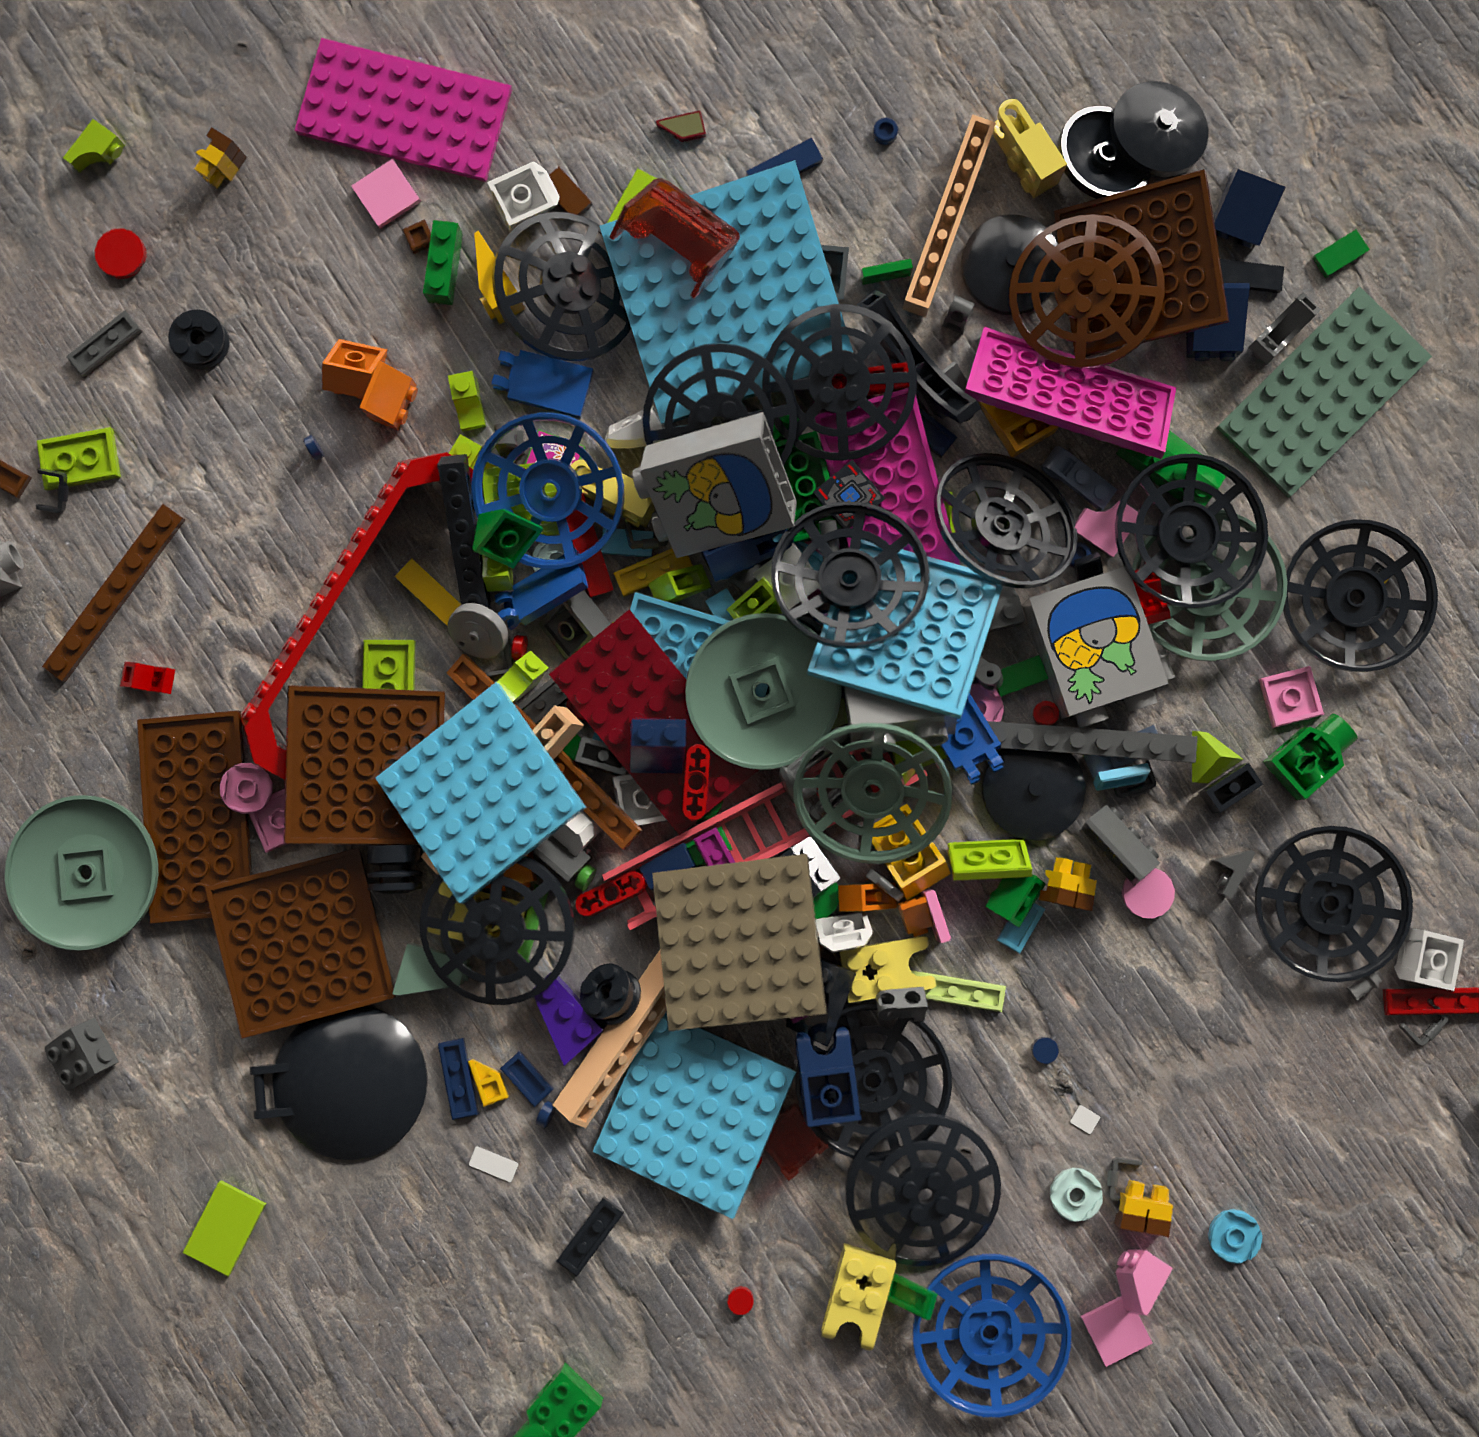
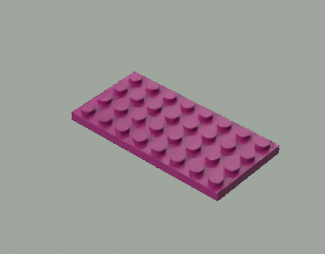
[294,38,512,182]
[964,327,1176,459]
[815,388,960,565]

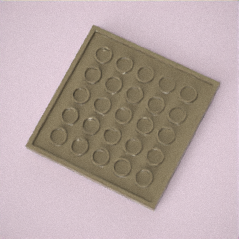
[652,854,827,1031]

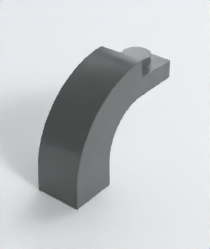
[1248,293,1321,365]

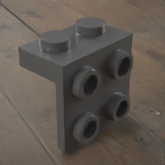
[44,1017,119,1091]

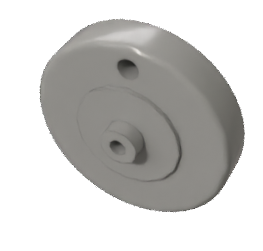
[448,603,508,659]

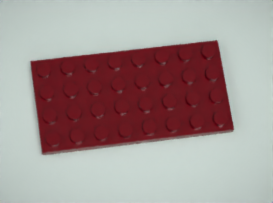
[549,609,759,835]

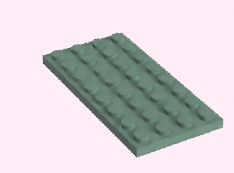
[1216,286,1432,498]

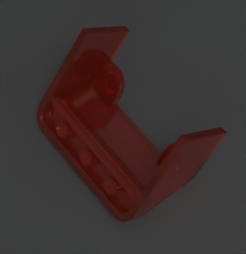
[609,178,740,299]

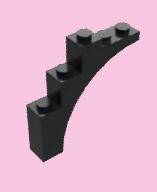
[856,290,981,424]

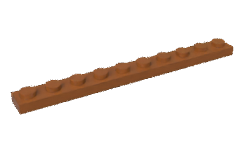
[446,654,642,849]

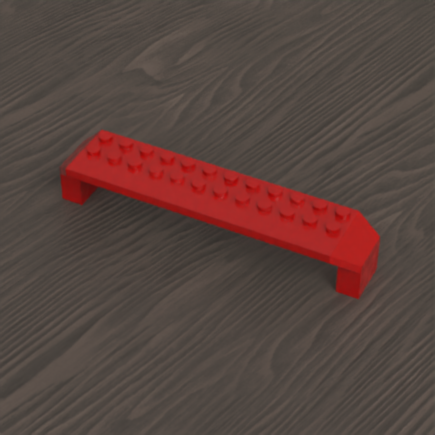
[241,452,473,780]

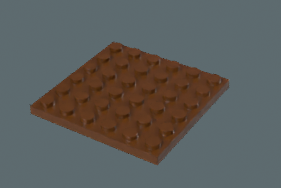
[1054,169,1229,357]
[284,685,445,844]
[205,848,396,1039]

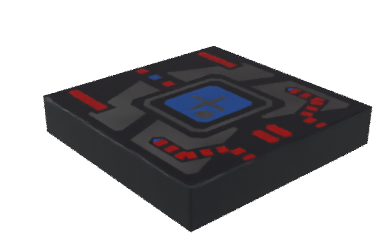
[813,460,886,529]

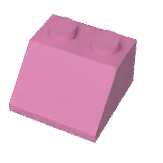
[1116,1249,1173,1316]

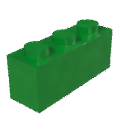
[423,220,463,305]

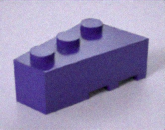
[534,972,605,1066]

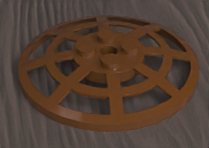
[1009,214,1165,369]

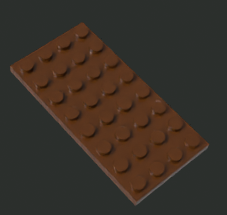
[137,710,252,923]

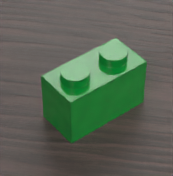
[986,874,1046,928]

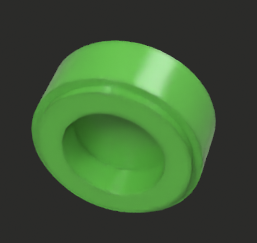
[575,865,597,891]

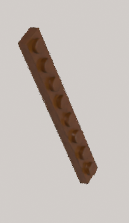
[42,504,186,682]

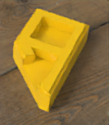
[468,1059,509,1107]

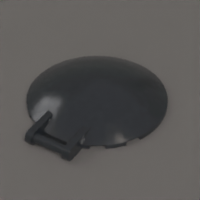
[250,1005,428,1160]

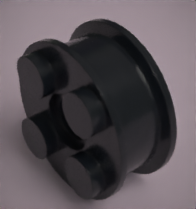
[168,309,230,370]
[580,963,641,1026]

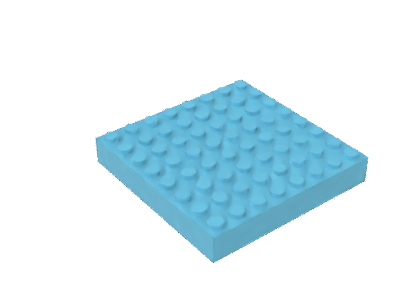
[599,160,854,425]

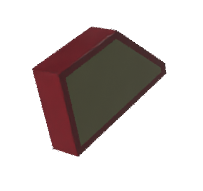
[656,110,706,142]

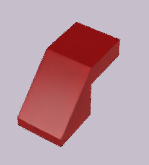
[1132,569,1171,624]
[120,662,176,694]

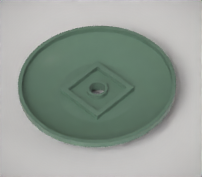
[685,613,841,769]
[5,795,158,950]

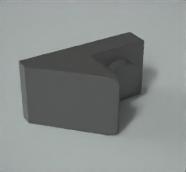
[1210,850,1256,899]

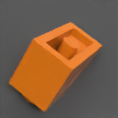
[838,883,897,911]
[897,896,933,937]

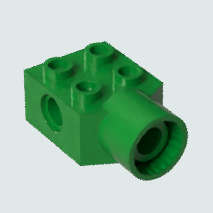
[1263,713,1358,801]
[513,1363,603,1437]

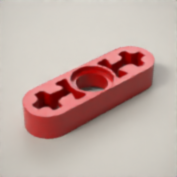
[682,744,710,820]
[575,871,647,917]

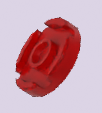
[95,228,147,279]

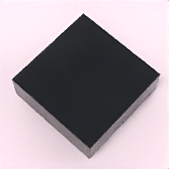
[1073,552,1104,582]

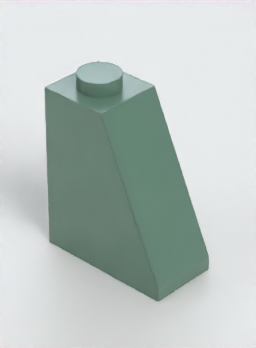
[393,943,472,996]

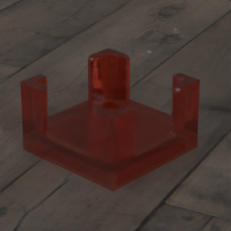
[764,1102,829,1181]

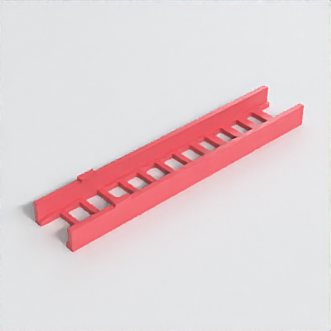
[602,748,928,930]

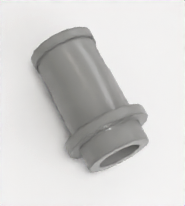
[1157,648,1175,680]
[1346,972,1382,1001]

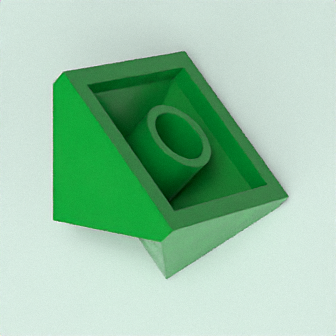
[473,509,544,569]

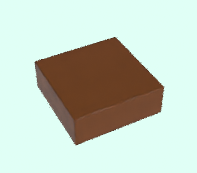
[402,219,431,254]

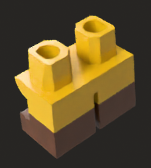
[194,127,247,188]
[1039,857,1097,911]
[1114,1180,1173,1237]

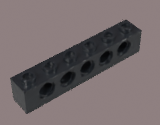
[438,454,491,608]

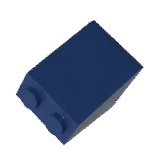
[1213,168,1286,248]
[1186,283,1250,361]
[630,719,686,773]

